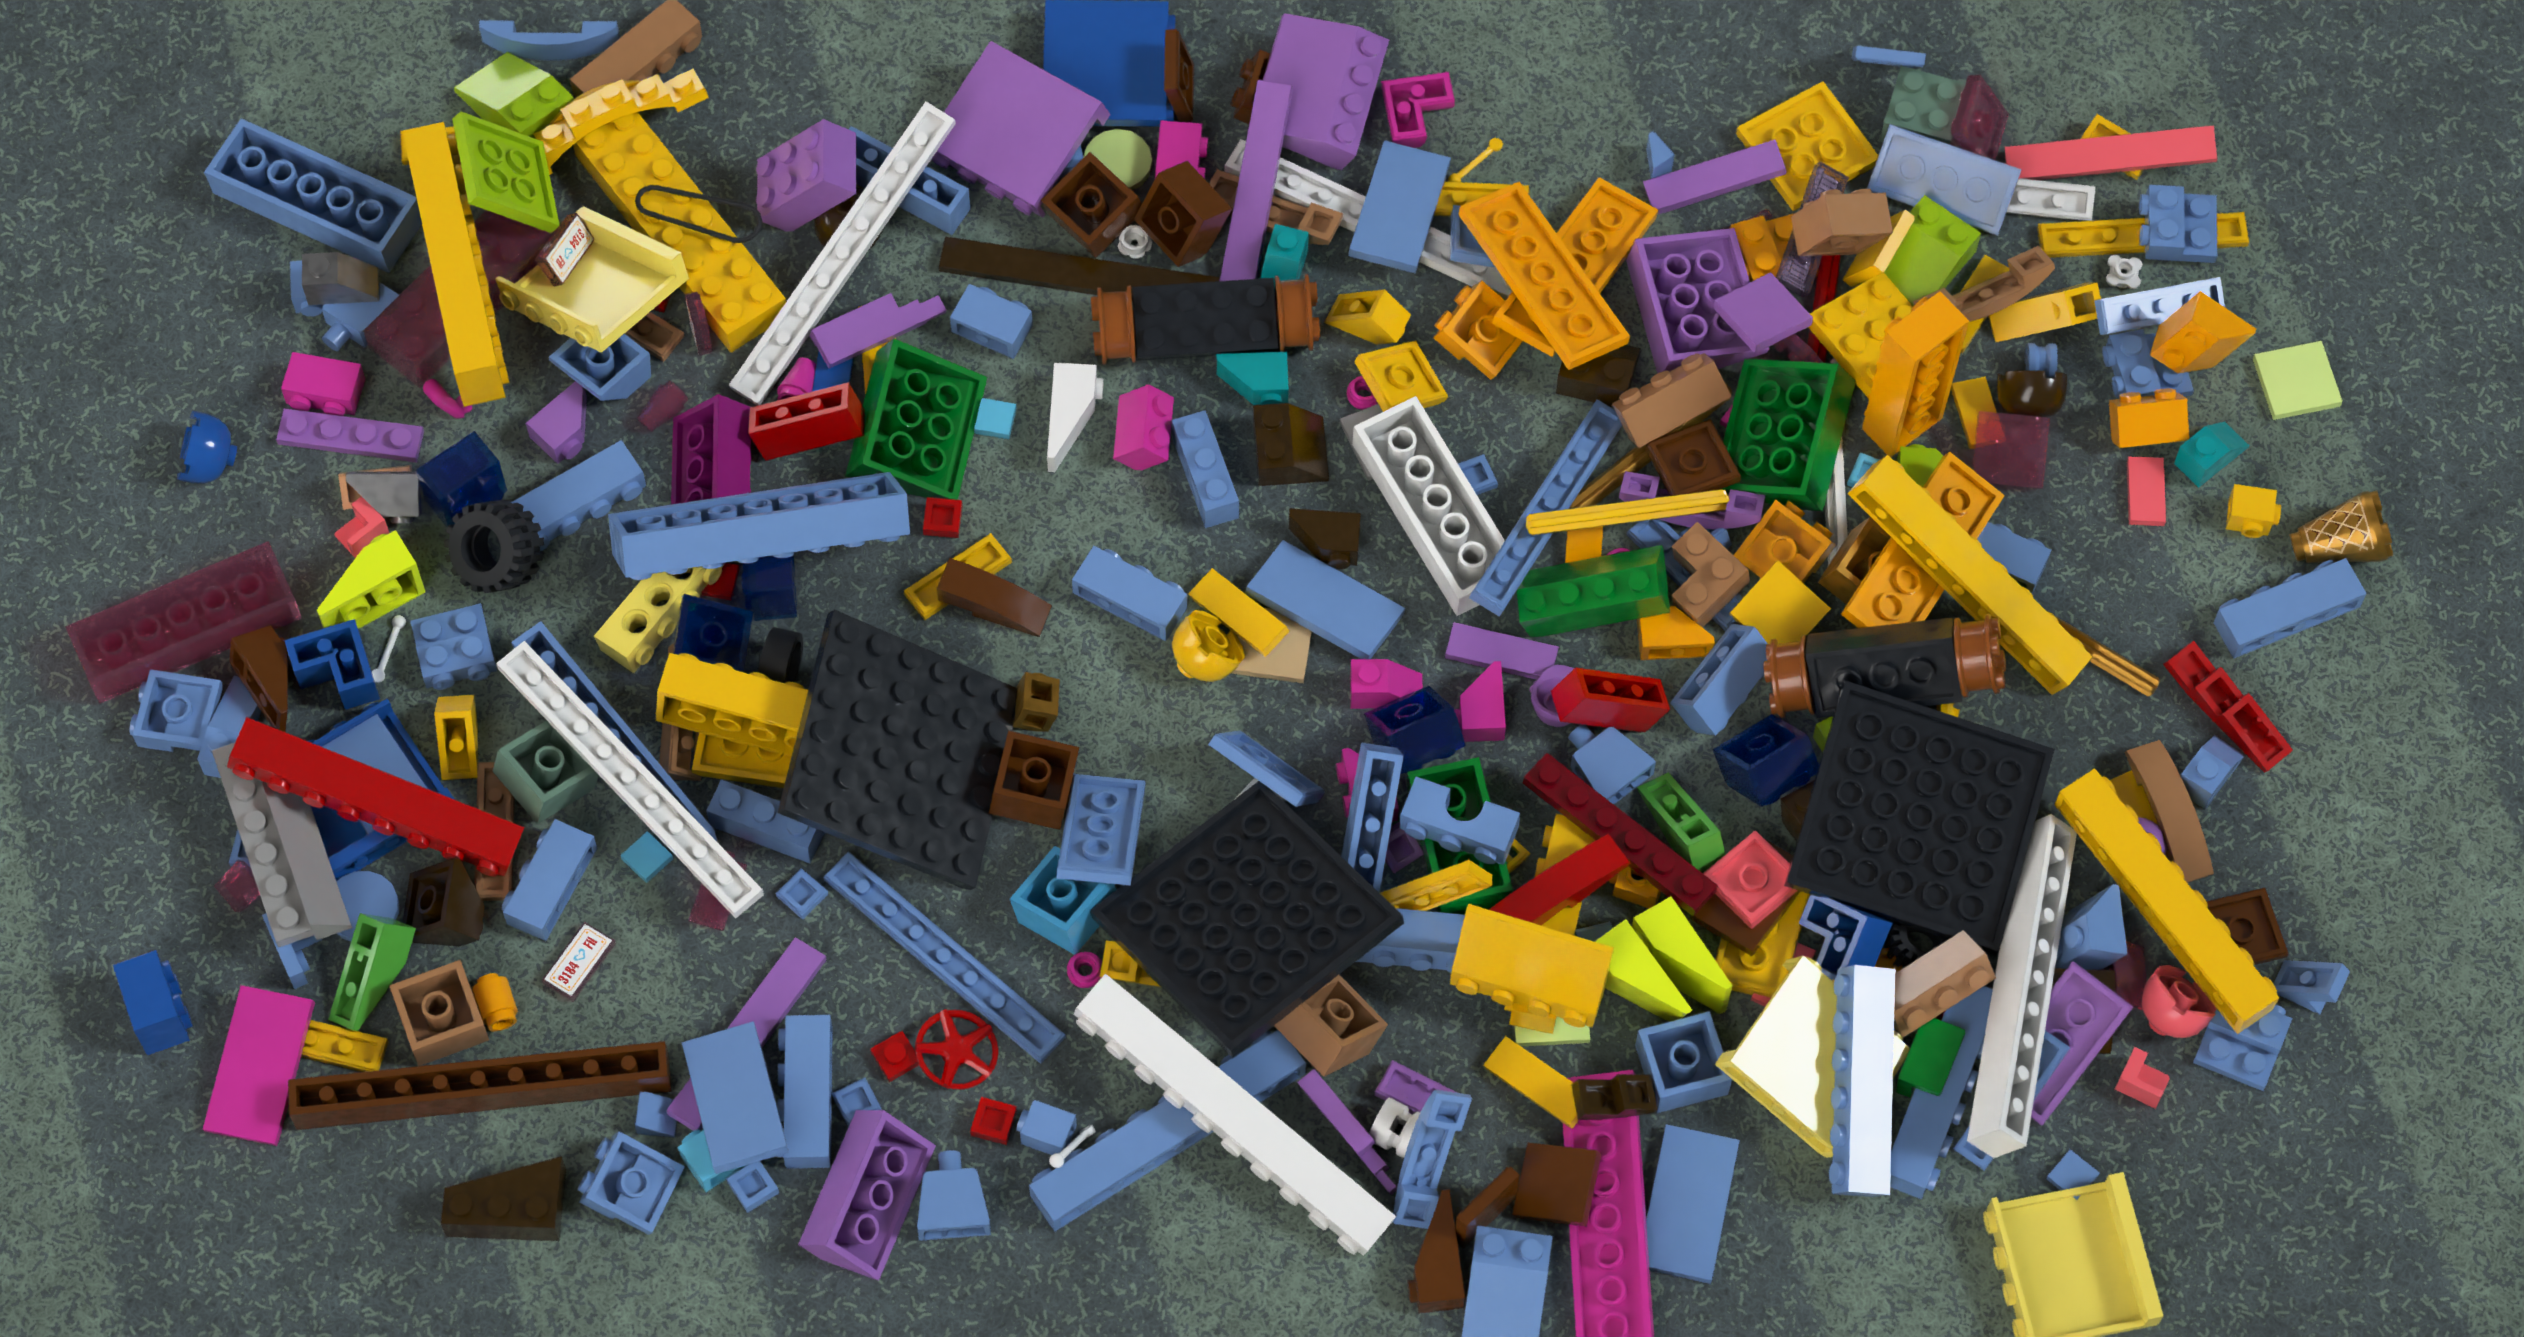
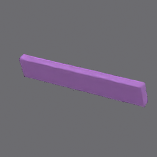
[1220,80,1293,281]
[667,937,826,1131]

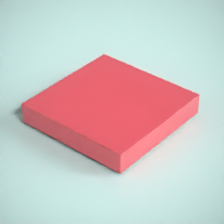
[1703,830,1798,929]

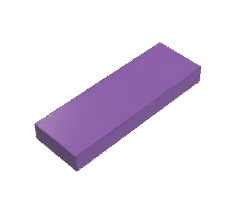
[1445,622,1559,680]

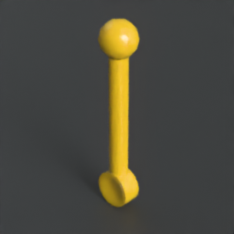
[1448,138,1503,182]

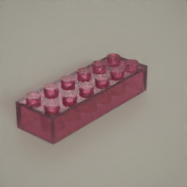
[363,210,562,388]
[65,541,302,704]

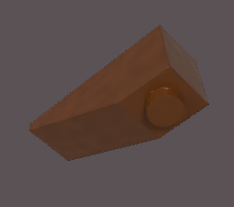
[229,625,289,732]
[1407,1190,1465,1313]

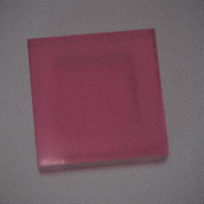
[214,860,260,913]

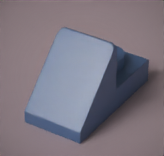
[262,913,322,989]
[2273,960,2350,1014]

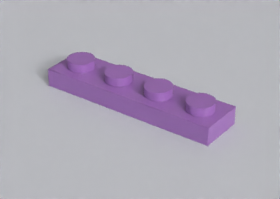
[276,408,424,463]

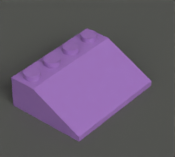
[1248,13,1389,170]
[1626,228,1769,374]

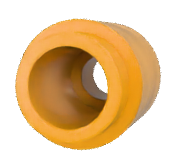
[472,973,518,1031]

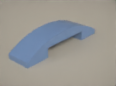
[479,20,620,60]
[1393,1089,1472,1229]

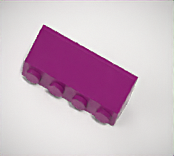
[671,394,751,505]

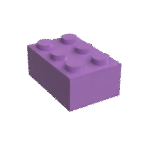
[756,119,856,231]

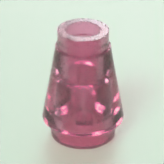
[637,380,689,433]

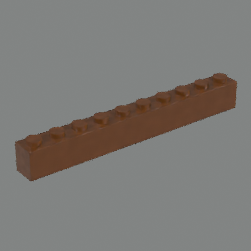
[288,1041,672,1130]

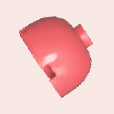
[2141,965,2217,1038]

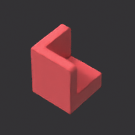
[335,496,389,558]
[2115,1047,2170,1109]

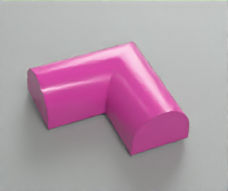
[1381,72,1455,148]

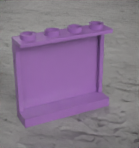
[931,41,1110,218]

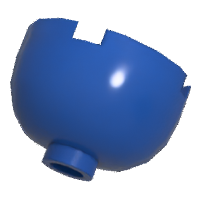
[177,410,237,484]

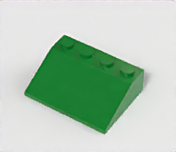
[845,338,987,500]
[1723,359,1856,512]

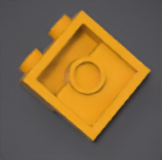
[1730,213,1819,282]
[1433,280,1522,380]
[1733,500,1836,583]

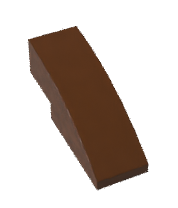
[937,558,1052,637]

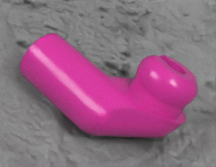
[423,379,473,419]

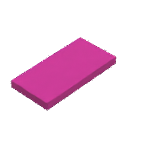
[203,985,315,1146]

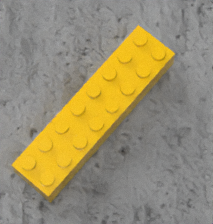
[573,112,786,353]
[402,122,510,407]

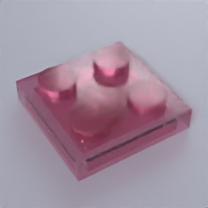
[1951,75,2009,160]
[1972,411,2050,489]

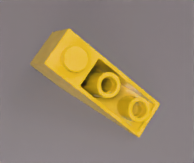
[1988,282,2101,342]

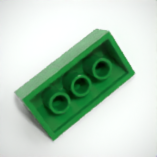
[1517,545,1670,637]

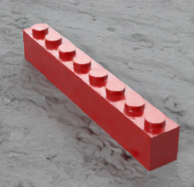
[227,717,524,877]

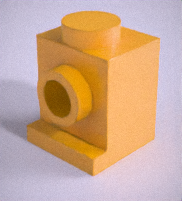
[1609,866,1661,908]

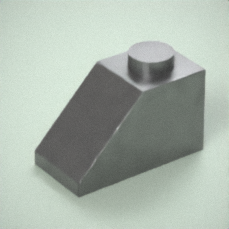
[302,252,379,305]
[346,472,422,523]

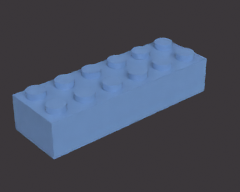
[204,119,422,273]

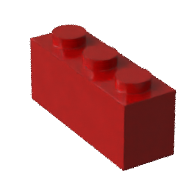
[748,382,865,461]
[1551,667,1670,733]

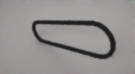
[635,185,762,243]

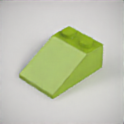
[454,52,574,138]
[1859,195,1981,306]

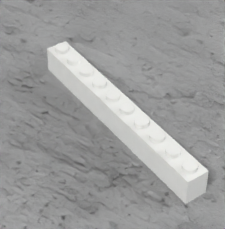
[1967,814,2077,1158]
[1074,974,1396,1256]

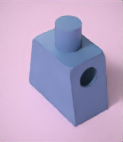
[322,282,406,352]
[1568,724,1656,804]
[917,1150,991,1241]

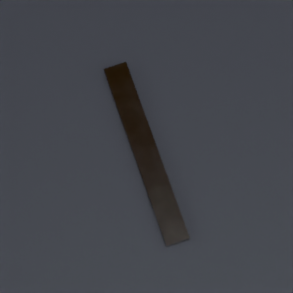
[939,236,1220,300]

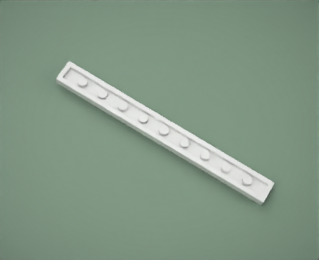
[729,102,956,406]
[1225,139,1512,301]
[496,641,764,918]

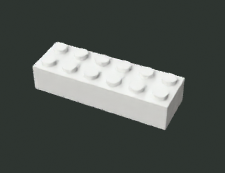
[1352,396,1505,616]

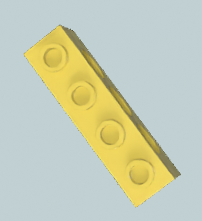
[594,565,724,673]

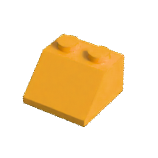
[2150,291,2256,374]

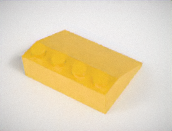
[1450,904,1614,1027]

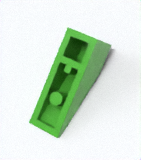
[1637,772,1725,873]
[328,913,416,1031]

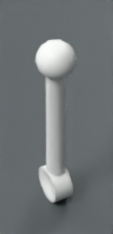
[372,615,406,683]
[1049,1125,1096,1168]

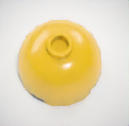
[1172,610,1245,682]

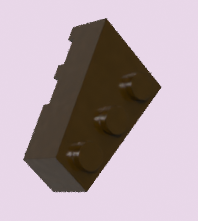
[441,1156,566,1241]

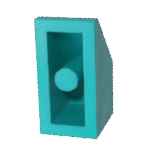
[1261,224,1309,293]
[1216,352,1289,405]
[2174,422,2250,488]

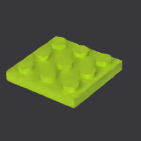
[452,111,560,233]

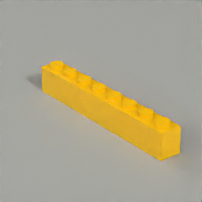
[1847,454,2093,695]
[2054,768,2279,1034]

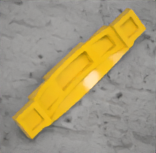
[533,69,709,174]

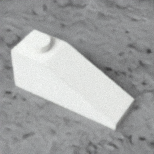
[1047,363,1103,472]

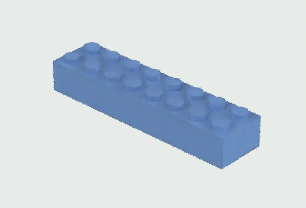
[608,472,910,580]

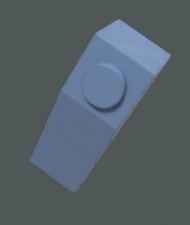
[197,676,261,778]

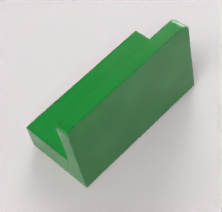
[1896,1018,1965,1098]

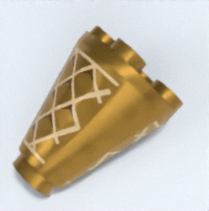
[2290,491,2393,563]

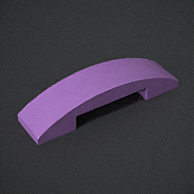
[1619,471,1765,529]

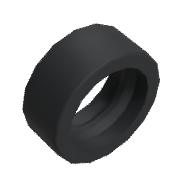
[758,627,803,683]

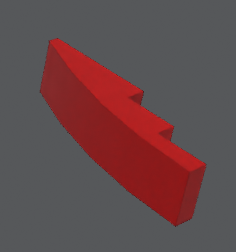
[2163,641,2293,773]
[1489,833,1631,925]

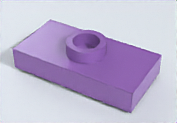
[1375,1060,1458,1114]

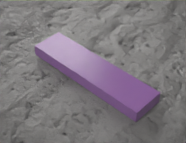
[1643,139,1786,214]

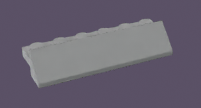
[212,743,352,948]

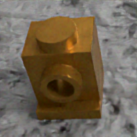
[1013,672,1060,732]

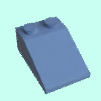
[1462,1225,1553,1337]

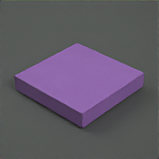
[1713,272,1813,353]

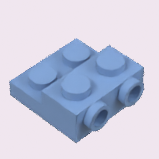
[2139,185,2217,263]
[2102,329,2194,398]
[410,603,497,690]
[130,669,223,752]
[2193,1005,2292,1091]
[578,1131,685,1235]

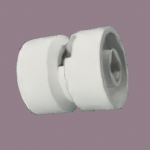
[1369,1098,1420,1158]

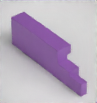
[810,293,946,369]
[1297,1069,1397,1195]

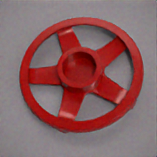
[915,1009,998,1090]

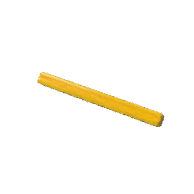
[1526,489,1729,535]

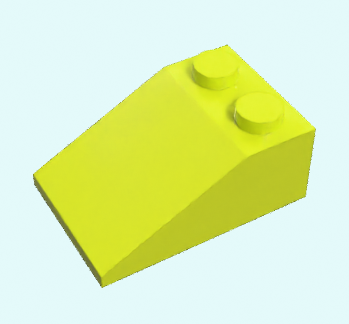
[317,530,426,629]
[1632,896,1733,1014]
[1595,919,1692,1022]

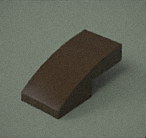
[1572,1074,1658,1120]

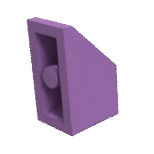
[526,381,587,464]

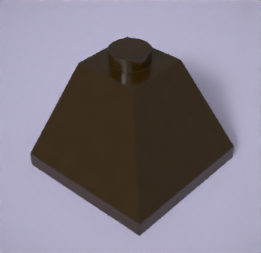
[402,858,485,947]

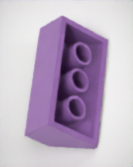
[798,1110,936,1280]

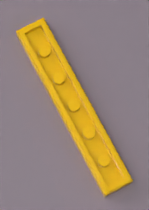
[2037,212,2249,258]

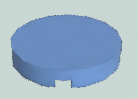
[337,871,399,941]

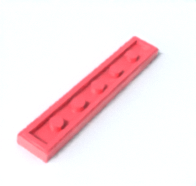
[2005,125,2217,180]

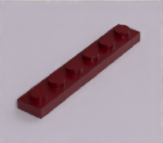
[1522,753,1718,917]

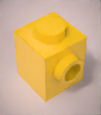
[2225,484,2281,538]

